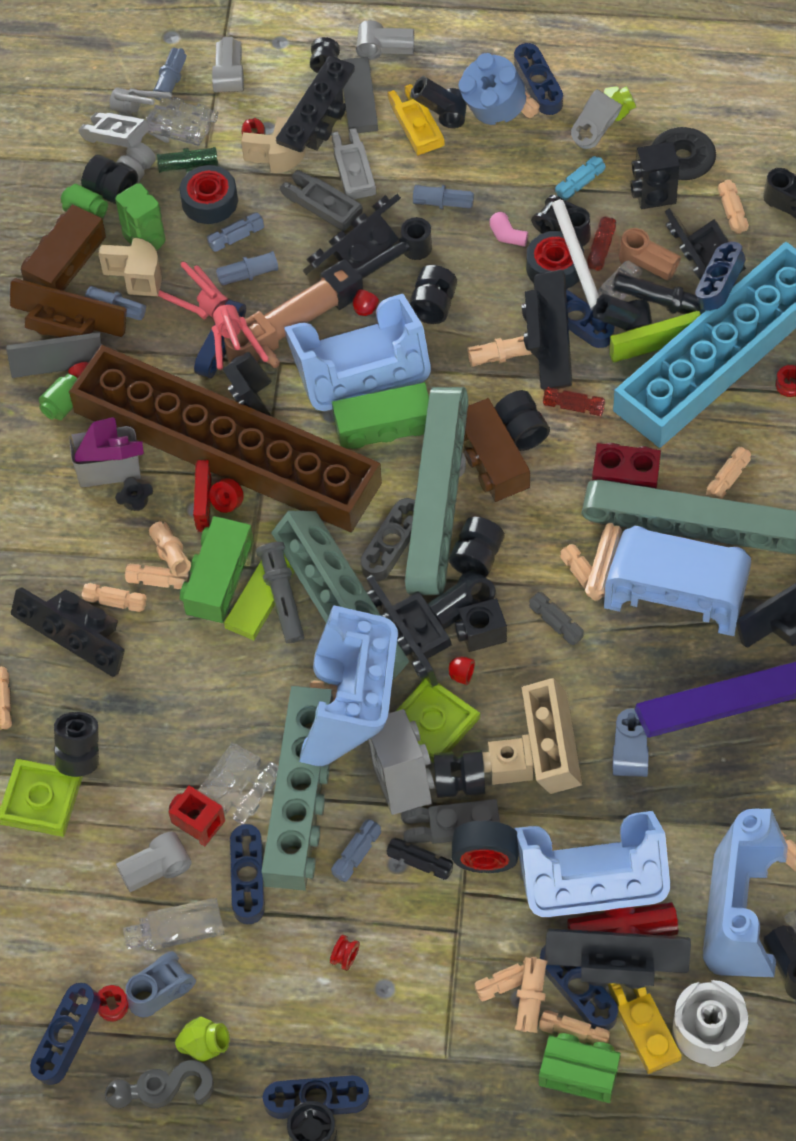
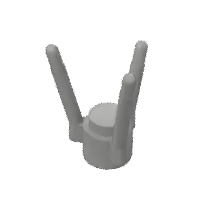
[110,87,172,143]

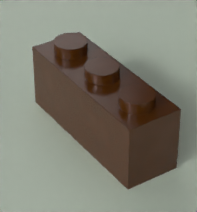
[20,204,106,291]
[463,398,530,502]

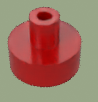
[209,478,244,513]

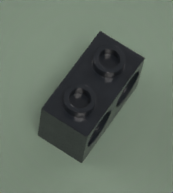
[630,142,680,209]

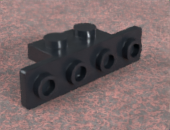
[276,56,355,152]
[302,193,401,275]
[664,208,746,291]
[522,270,572,391]
[366,575,452,688]
[736,583,796,648]
[11,587,125,677]
[545,928,691,989]

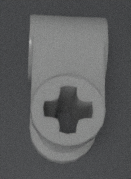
[571,89,623,149]

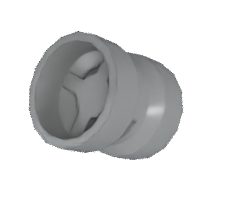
[116,142,156,183]

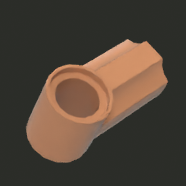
[619,228,681,281]

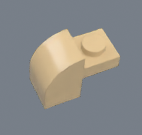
[241,117,307,173]
[99,238,162,296]

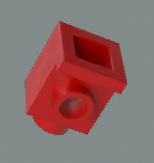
[168,785,226,847]

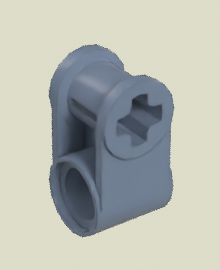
[613,708,648,777]
[126,952,196,1017]

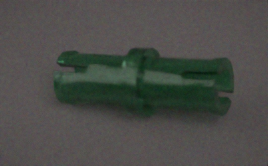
[156,147,218,173]

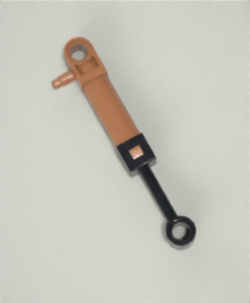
[224,217,432,368]

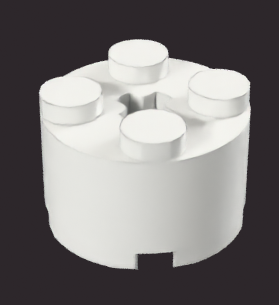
[672,980,748,1067]

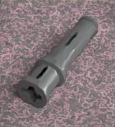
[256,542,305,643]

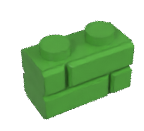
[115,183,166,250]
[539,1033,621,1103]

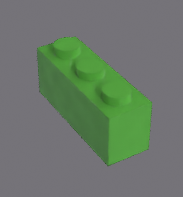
[332,382,429,449]
[180,516,254,623]

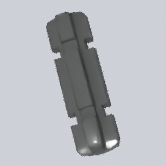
[529,592,584,645]

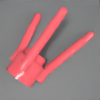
[158,262,228,320]
[212,305,269,370]

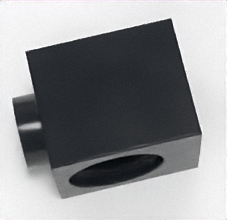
[454,598,507,652]

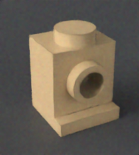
[482,734,533,785]

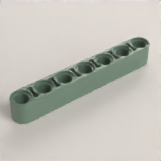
[405,387,468,595]
[581,480,796,554]

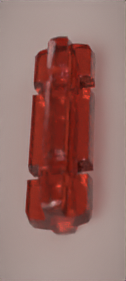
[587,216,616,271]
[543,387,605,416]

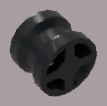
[310,37,340,73]

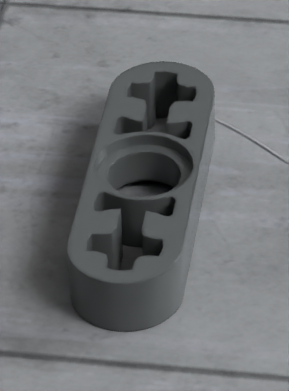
[361,498,415,581]

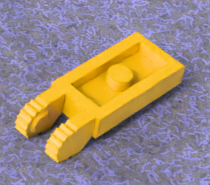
[387,84,445,156]
[608,983,682,1074]

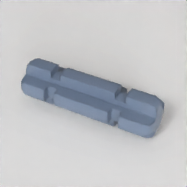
[207,212,264,252]
[331,819,381,882]

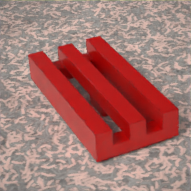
[193,460,212,532]

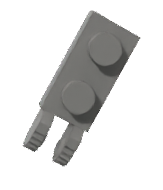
[78,112,150,148]
[331,128,376,200]

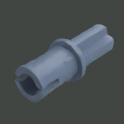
[153,47,187,102]
[413,184,474,209]
[216,251,278,286]
[85,286,146,320]

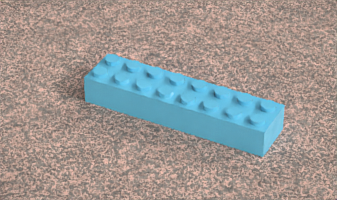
[613,242,796,448]

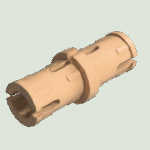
[467,336,532,367]
[149,521,191,576]
[514,957,548,1033]

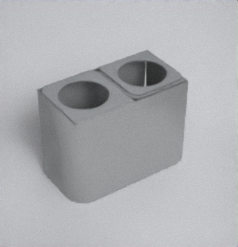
[69,426,141,488]

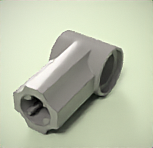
[356,20,415,60]
[212,37,244,93]
[116,831,192,892]

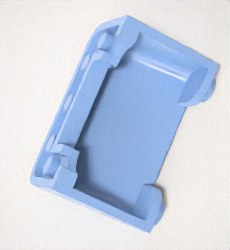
[284,294,431,411]
[604,526,751,636]
[299,605,398,766]
[703,809,788,977]
[514,811,670,917]

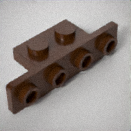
[10,278,127,338]

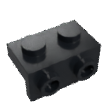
[223,352,272,416]

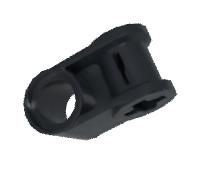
[763,168,796,218]
[531,195,591,246]

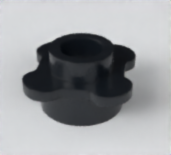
[115,478,153,511]

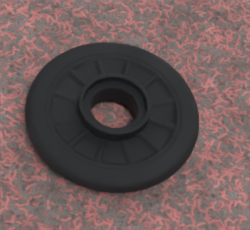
[652,127,716,180]

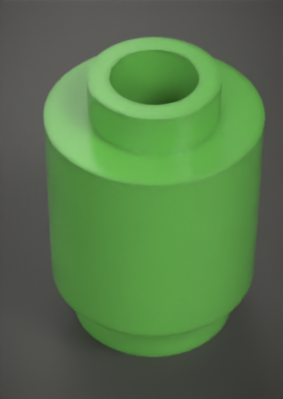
[61,184,108,219]
[39,374,77,420]

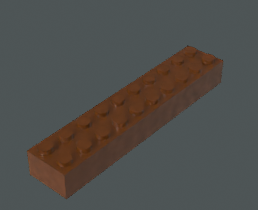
[69,345,382,533]

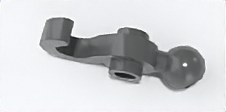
[105,1060,214,1109]

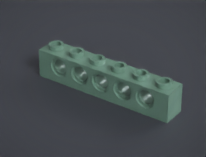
[271,511,409,681]
[262,686,333,891]

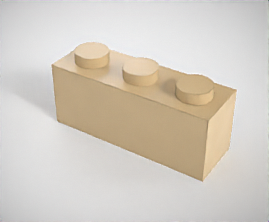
[521,678,582,794]

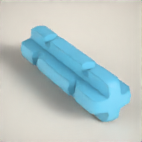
[555,156,606,200]

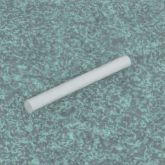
[552,200,599,310]

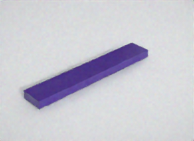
[634,662,796,738]

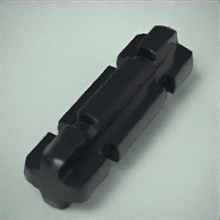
[387,837,453,880]

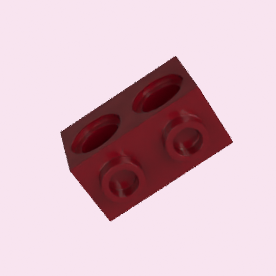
[592,443,661,489]

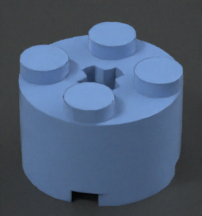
[458,53,526,125]

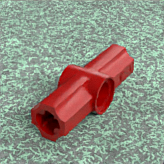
[567,902,679,936]

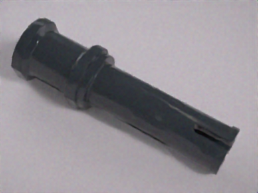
[612,271,705,314]

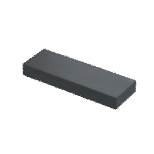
[343,57,378,133]
[6,333,102,378]

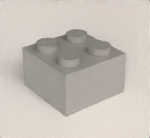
[368,709,434,815]

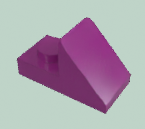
[74,417,144,462]

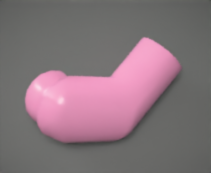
[490,212,528,247]

